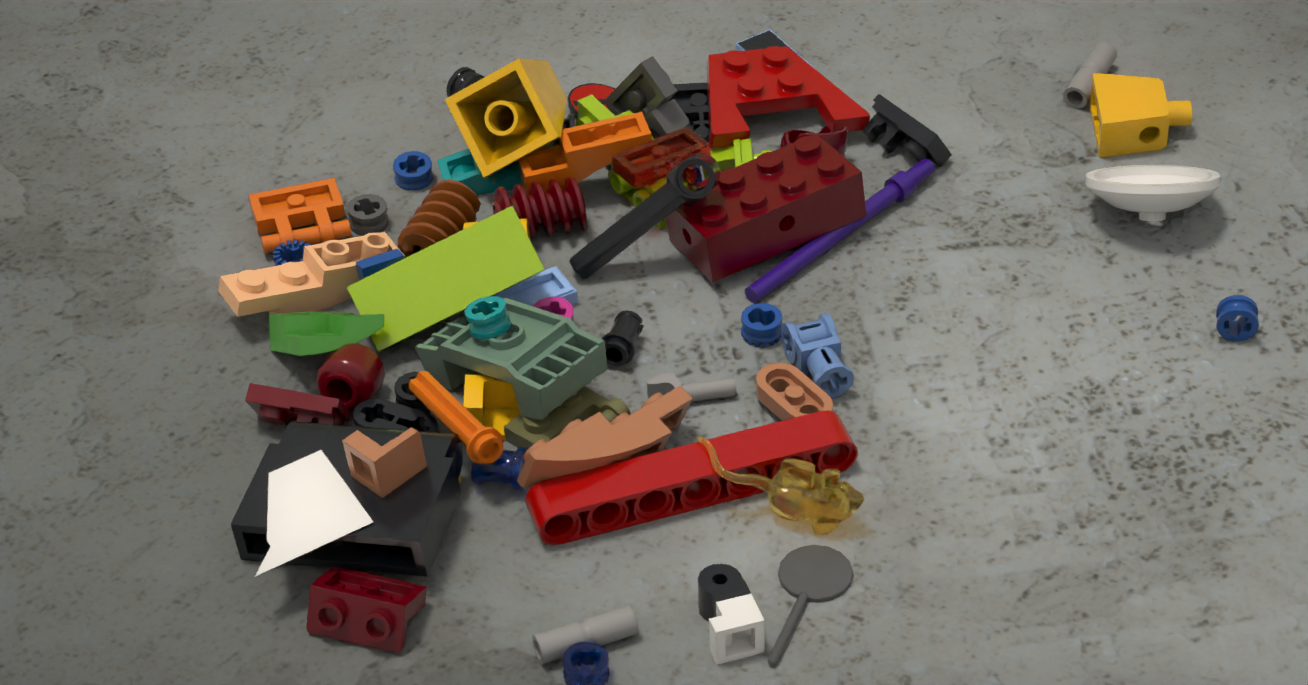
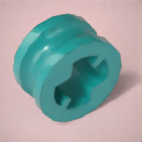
[464,296,511,339]

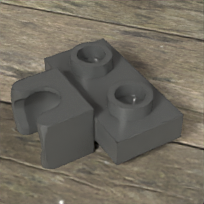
[604,56,690,150]

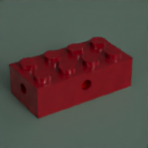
[666,133,867,282]

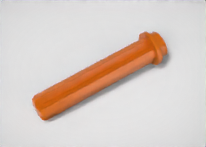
[409,371,503,464]

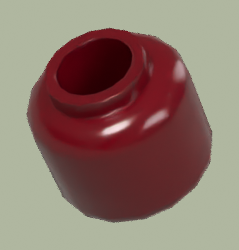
[316,343,385,412]

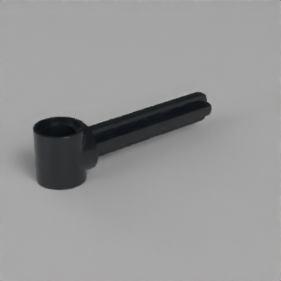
[569,153,720,279]

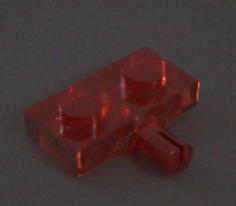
[612,127,711,189]

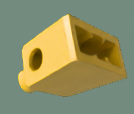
[1089,73,1192,157]

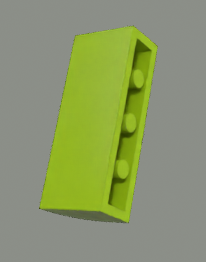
[347,206,545,352]

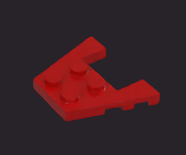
[706,46,870,149]

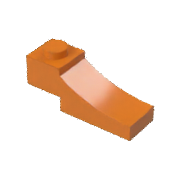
[518,112,654,195]

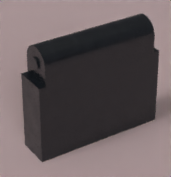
[231,421,463,577]

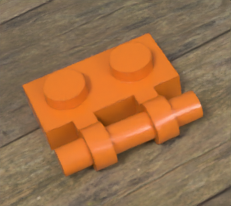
[248,178,352,254]

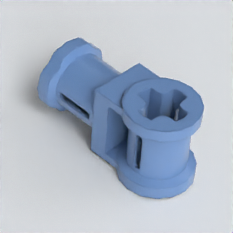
[781,313,854,399]

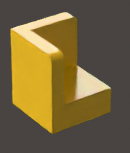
[463,375,520,441]

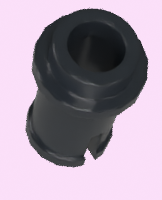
[602,310,644,366]

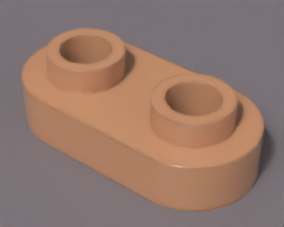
[756,363,833,421]

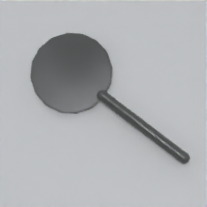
[768,545,853,666]

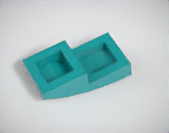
[437,149,523,194]

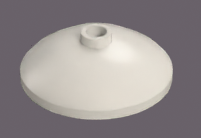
[1085,165,1220,221]

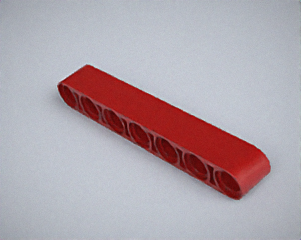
[525,410,858,545]

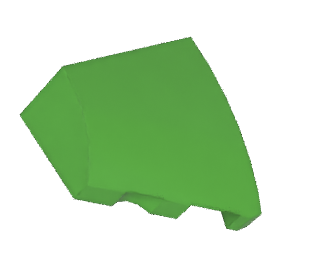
[269,311,384,356]

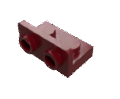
[306,566,427,653]

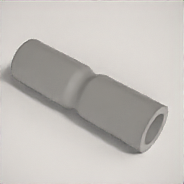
[1063,42,1117,109]
[532,605,638,665]

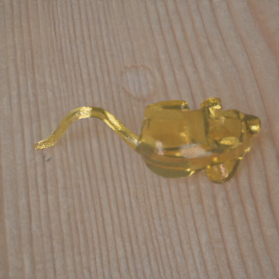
[697,436,864,535]

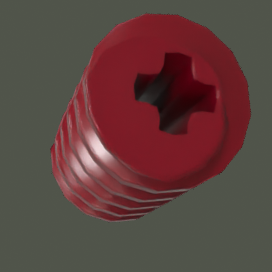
[492,177,588,239]

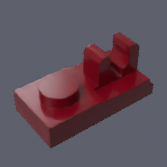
[245,383,351,425]

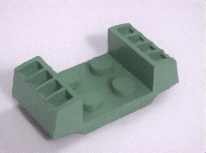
[415,298,607,420]

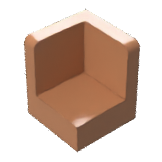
[342,428,427,498]

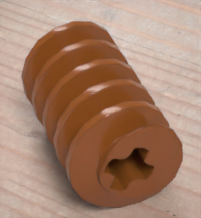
[398,179,481,258]

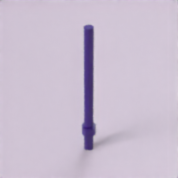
[745,158,935,303]

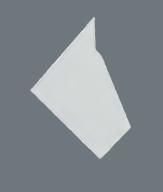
[255,450,373,577]

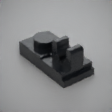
[863,94,952,167]

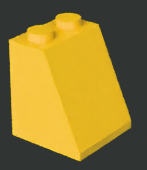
[444,58,567,178]

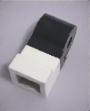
[698,563,765,665]

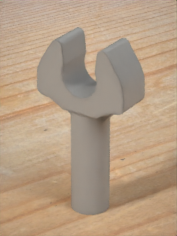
[647,372,736,402]

